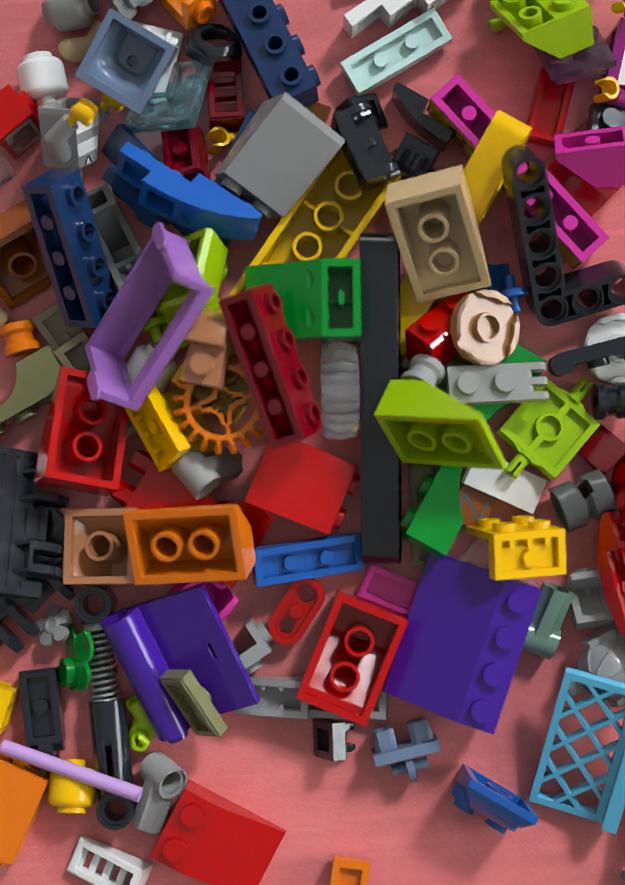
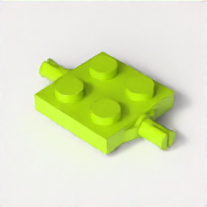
[496,376,600,480]

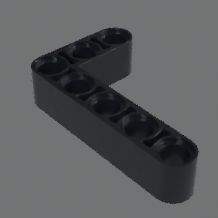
[501,145,625,326]

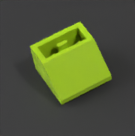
[490,0,594,59]

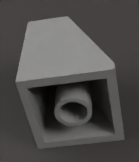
[214,92,346,220]

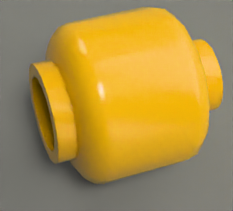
[48,759,97,814]

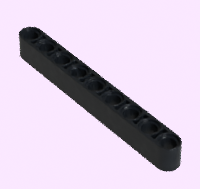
[359,232,402,564]

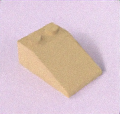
[385,165,491,303]

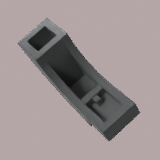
[87,183,143,290]

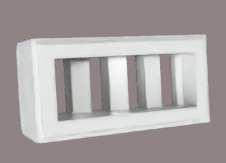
[66,835,153,885]

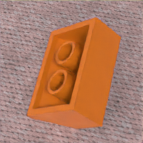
[123,504,256,585]

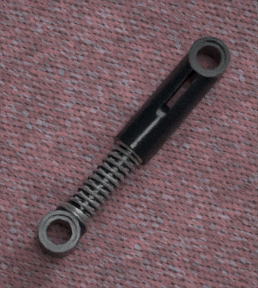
[74,586,138,830]

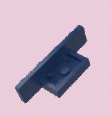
[102,124,197,237]

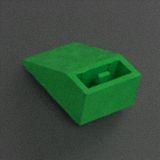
[245,258,361,342]

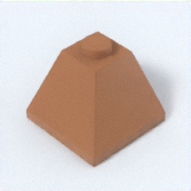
[63,507,150,586]

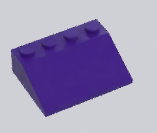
[383,553,542,735]

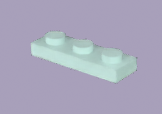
[340,8,453,96]

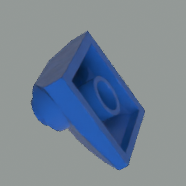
[450,763,539,834]

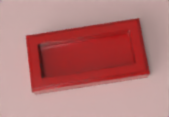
[526,68,577,148]

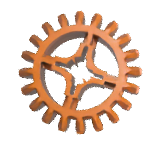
[172,355,263,455]

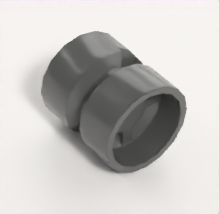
[549,469,617,532]

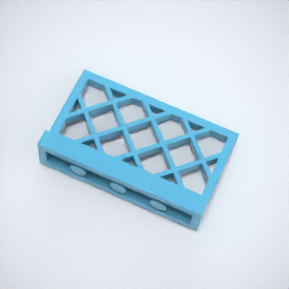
[529,667,625,834]

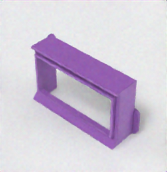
[85,222,215,411]

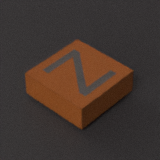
[460,484,496,526]

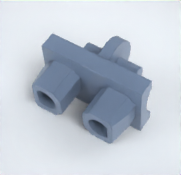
[371,717,441,783]

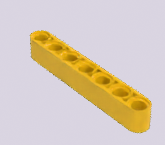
[401,110,533,356]

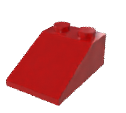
[34,366,129,497]
[296,589,408,727]
[149,779,286,885]

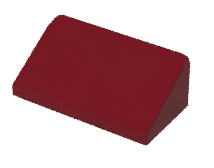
[161,117,211,182]

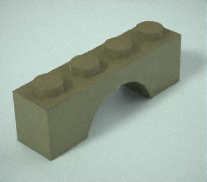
[0,345,63,437]

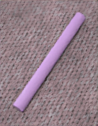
[0,739,143,802]

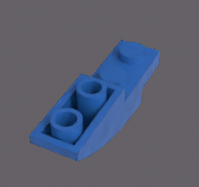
[116,141,262,241]

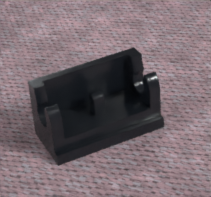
[331,102,401,193]

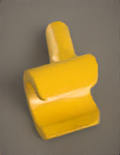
[204,126,238,155]

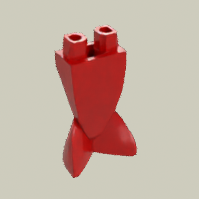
[110,449,276,589]

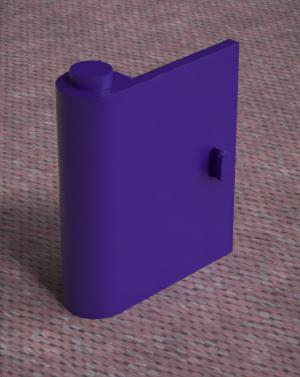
[100,583,260,744]

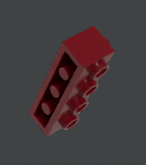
[218,283,323,450]

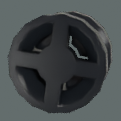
[591,382,625,420]

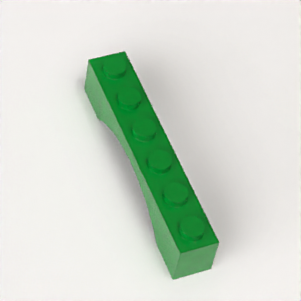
[400,344,547,559]

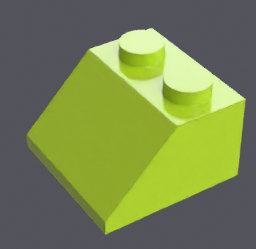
[156,227,229,317]

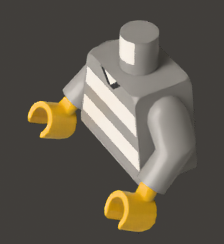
[38,93,126,180]

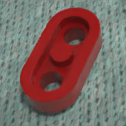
[268,578,325,645]

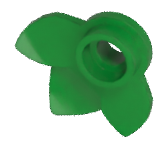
[58,624,94,691]

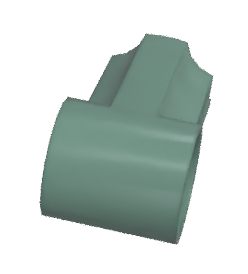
[522,581,574,660]

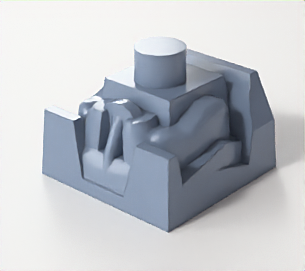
[75,8,178,115]

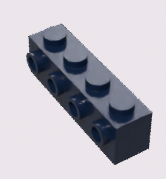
[219,0,321,107]
[21,169,117,328]

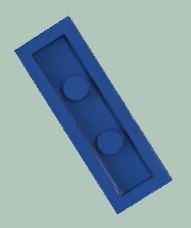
[252,531,364,587]

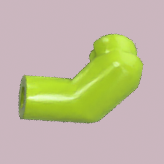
[125,694,155,752]

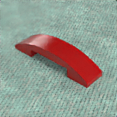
[598,512,625,638]

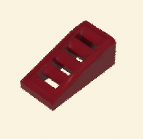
[205,56,245,132]

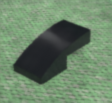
[392,82,454,152]

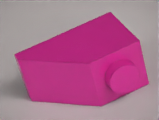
[554,126,625,188]

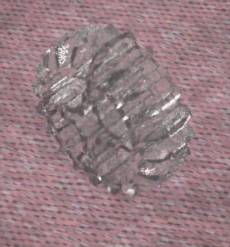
[320,341,360,440]

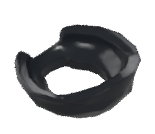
[183,24,243,66]

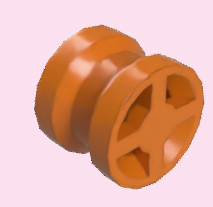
[0,320,41,358]

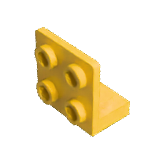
[124,384,215,472]
[466,515,566,580]

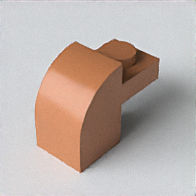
[181,309,238,390]

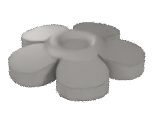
[36,605,73,647]

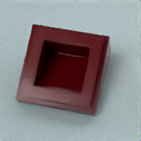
[577,423,625,475]

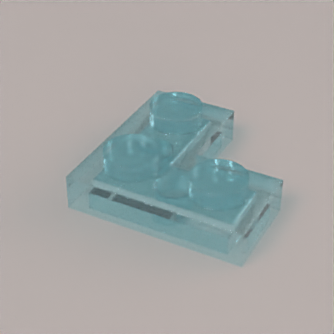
[125,61,212,133]

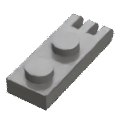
[445,362,549,406]

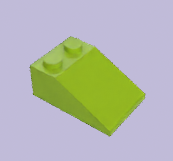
[374,379,507,470]

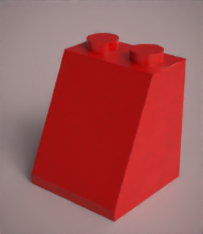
[245,441,361,535]

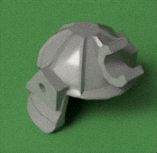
[568,620,625,707]

